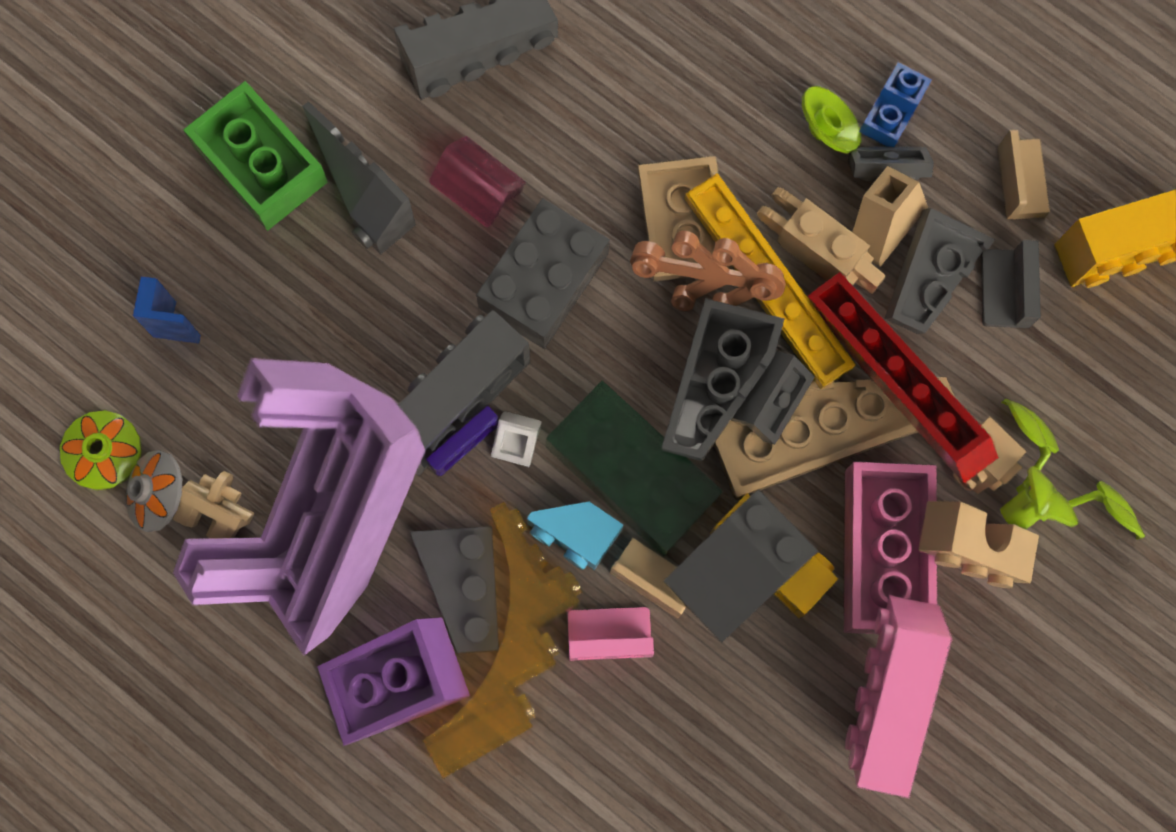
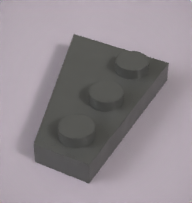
[884,208,995,334]
[410,526,499,654]

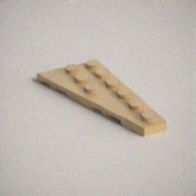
[714,377,954,500]

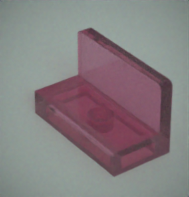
[429,136,526,227]

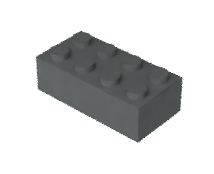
[395,310,530,476]

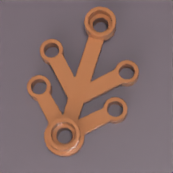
[630,231,786,311]

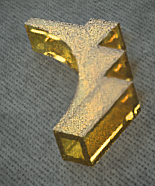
[422,502,583,779]

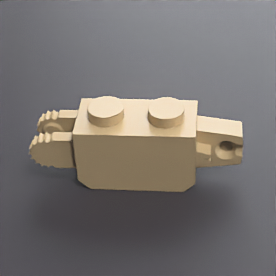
[757,187,886,294]

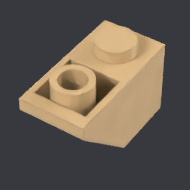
[853,166,928,267]

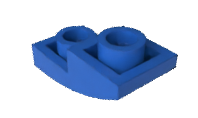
[859,62,932,147]

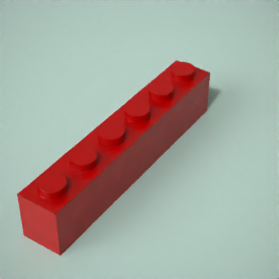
[808,272,998,483]

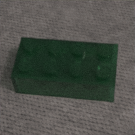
[546,380,723,557]

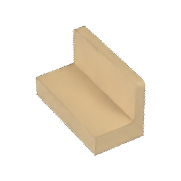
[998,130,1050,220]
[610,538,686,619]

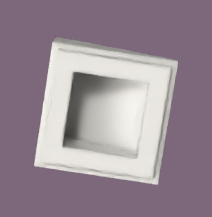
[490,412,542,467]

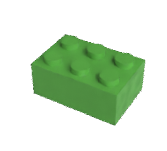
[183,81,328,231]

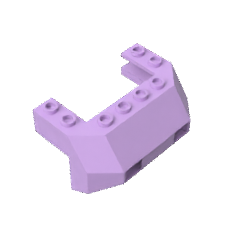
[173,359,425,656]

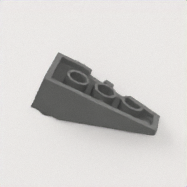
[302,101,416,255]
[662,298,784,461]

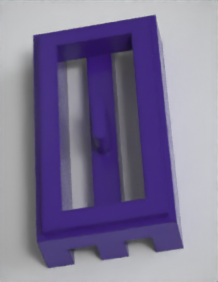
[426,406,498,477]

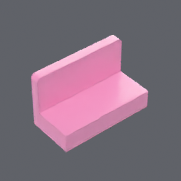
[567,607,654,661]

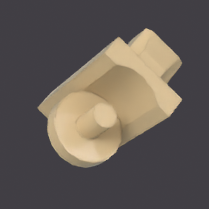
[172,471,255,539]

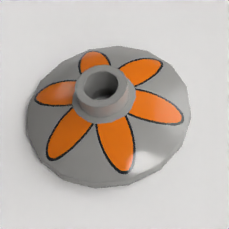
[126,450,182,532]

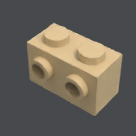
[942,417,1027,494]

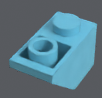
[527,501,623,570]

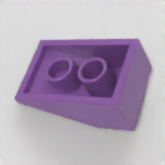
[317,618,470,746]

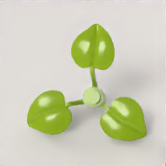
[1000,399,1145,540]

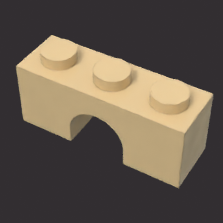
[919,501,1039,589]

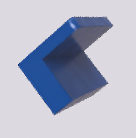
[133,276,201,343]

